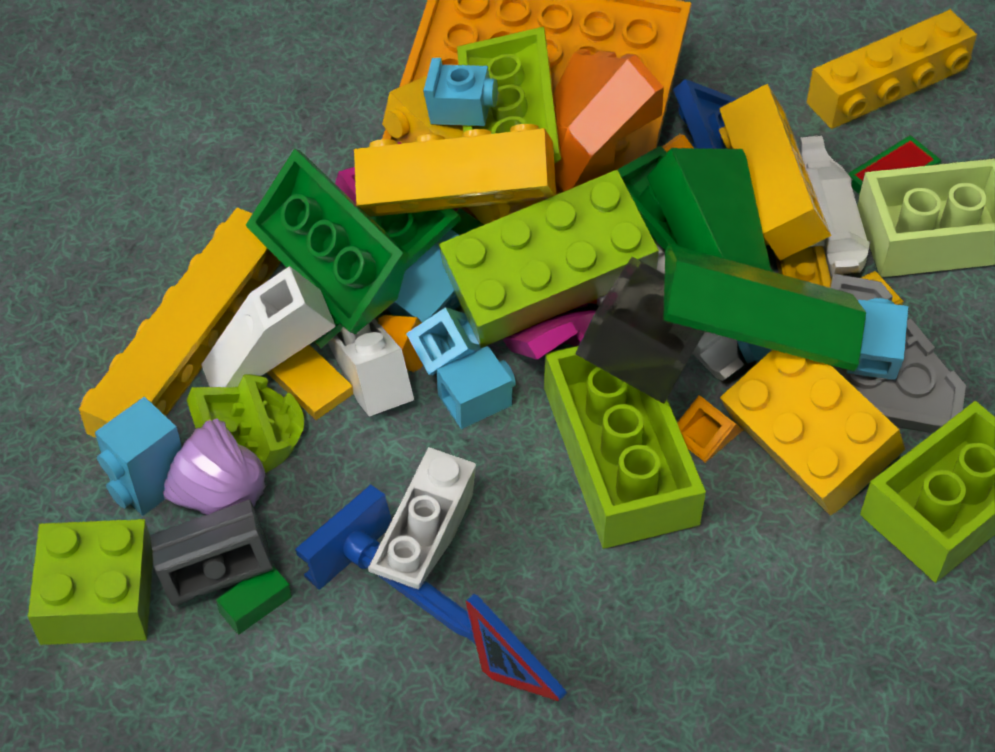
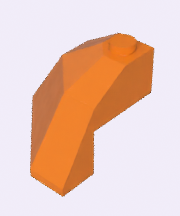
[553,49,664,195]

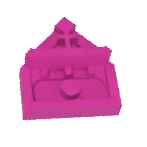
[503,311,611,360]

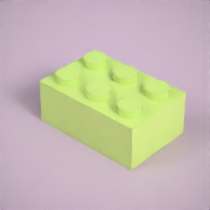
[857,159,995,277]

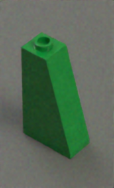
[647,148,771,271]

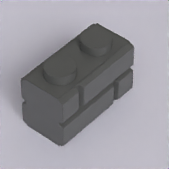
[150,499,273,606]

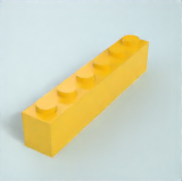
[79,208,281,438]

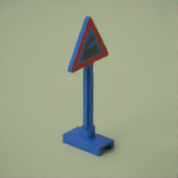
[295,484,567,702]

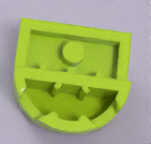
[186,374,304,473]

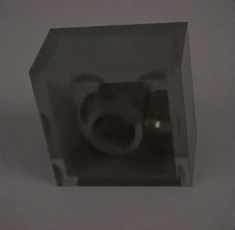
[575,256,705,404]

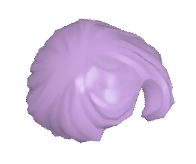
[163,418,266,515]

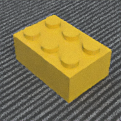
[720,350,906,516]

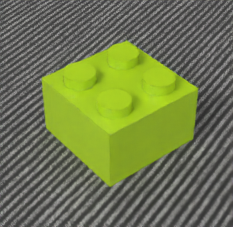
[28,519,153,645]

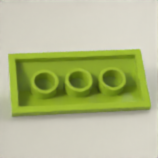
[457,27,561,163]

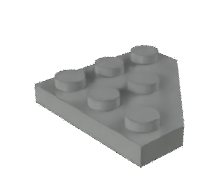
[830,274,966,433]

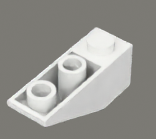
[201,266,336,387]
[328,319,414,417]
[369,447,476,590]

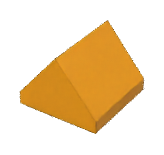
[378,315,423,372]

